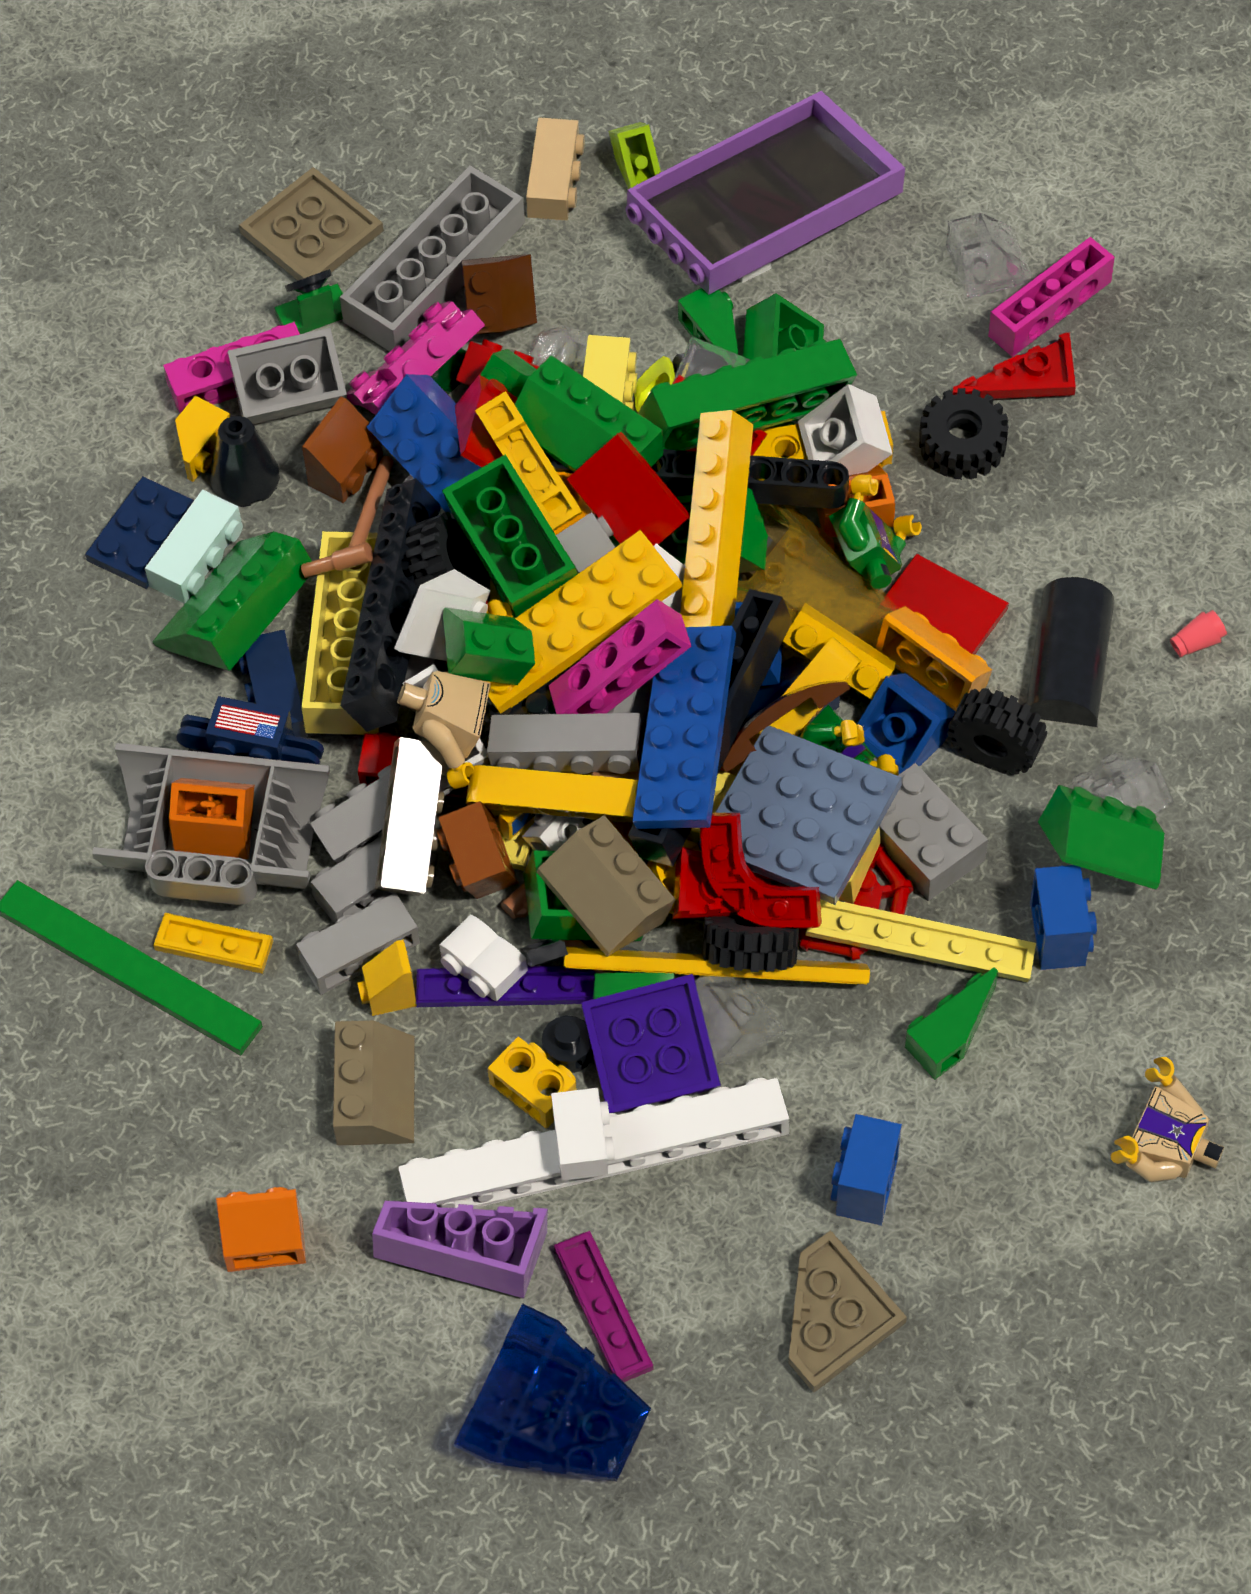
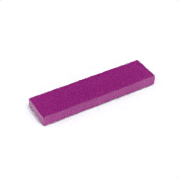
[554,1230,654,1385]

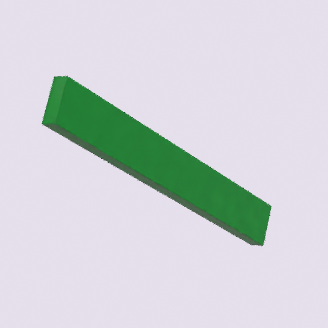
[0,880,263,1056]

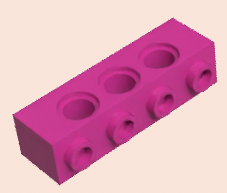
[988,236,1115,357]
[163,322,300,414]
[549,599,692,714]

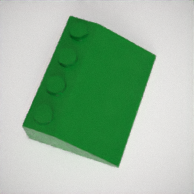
[152,531,312,671]

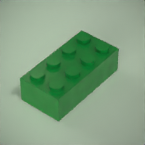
[442,454,578,618]

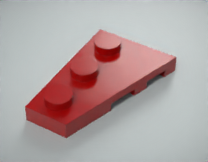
[673,848,786,919]

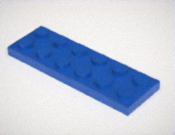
[633,626,736,829]

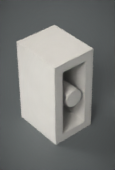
[551,1088,615,1181]

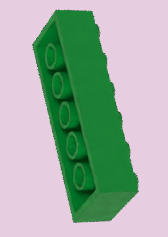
[638,339,857,451]

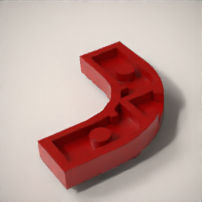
[700,813,822,928]

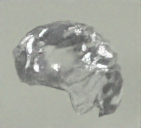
[529,325,588,373]

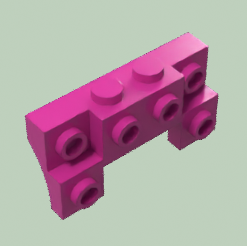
[347,301,485,415]

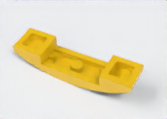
[475,391,583,531]

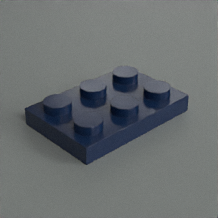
[85,476,194,589]

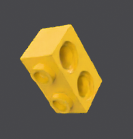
[487,1036,577,1129]

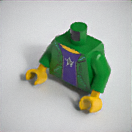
[829,475,922,589]
[797,705,899,776]

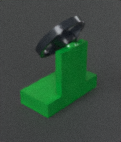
[274,269,343,334]

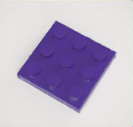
[581,974,722,1114]

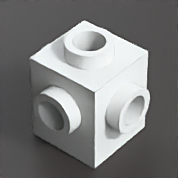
[522,814,585,851]

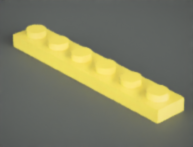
[805,899,1036,983]

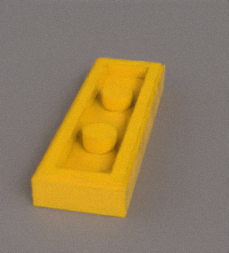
[154,913,273,974]

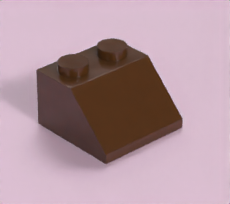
[462,254,537,334]

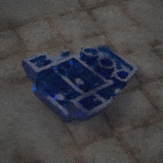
[453,1303,651,1482]

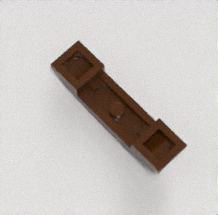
[722,680,850,773]

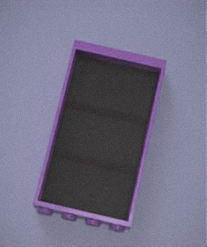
[625,91,905,294]

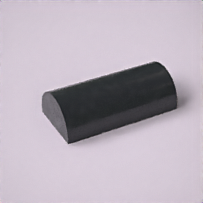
[1026,577,1114,727]

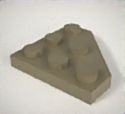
[788,1230,907,1393]

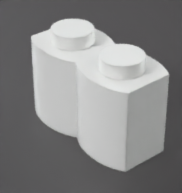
[439,914,528,1001]

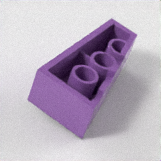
[372,1201,548,1298]

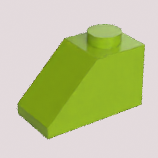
[608,122,661,189]

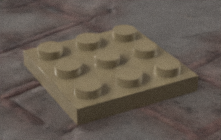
[239,167,384,280]

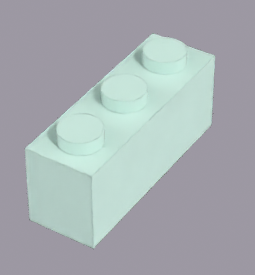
[145,489,243,604]

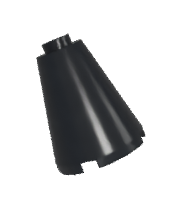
[209,416,280,507]

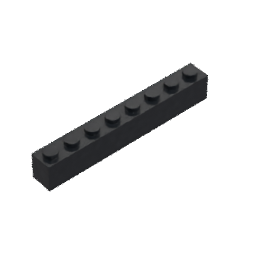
[628,589,792,867]

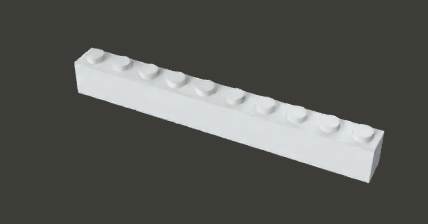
[398,1078,789,1209]

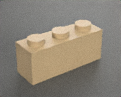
[526,118,585,220]

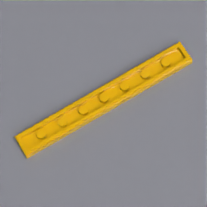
[564,947,870,985]

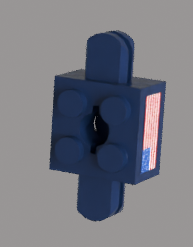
[176,696,324,765]

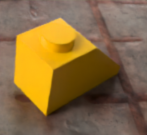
[357,939,417,1016]

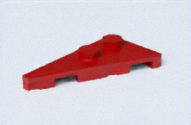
[952,333,1076,399]

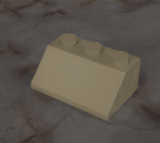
[537,815,675,957]
[333,1020,415,1145]

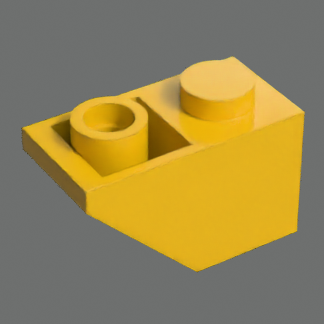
[175,396,230,482]

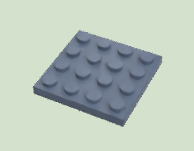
[698,726,902,905]

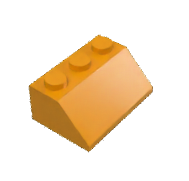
[875,606,993,711]

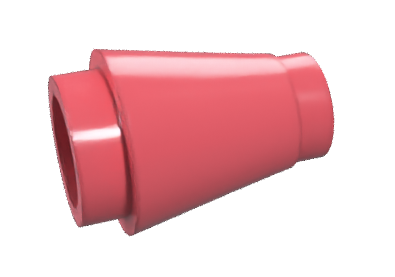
[1170,610,1227,657]

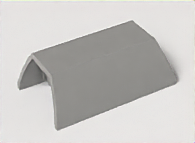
[92,743,330,905]

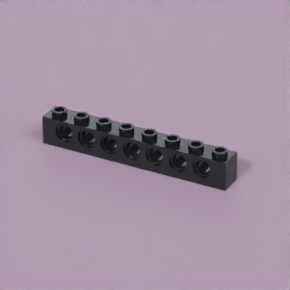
[340,478,441,732]

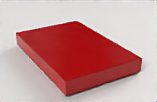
[566,432,690,546]
[878,554,1009,654]

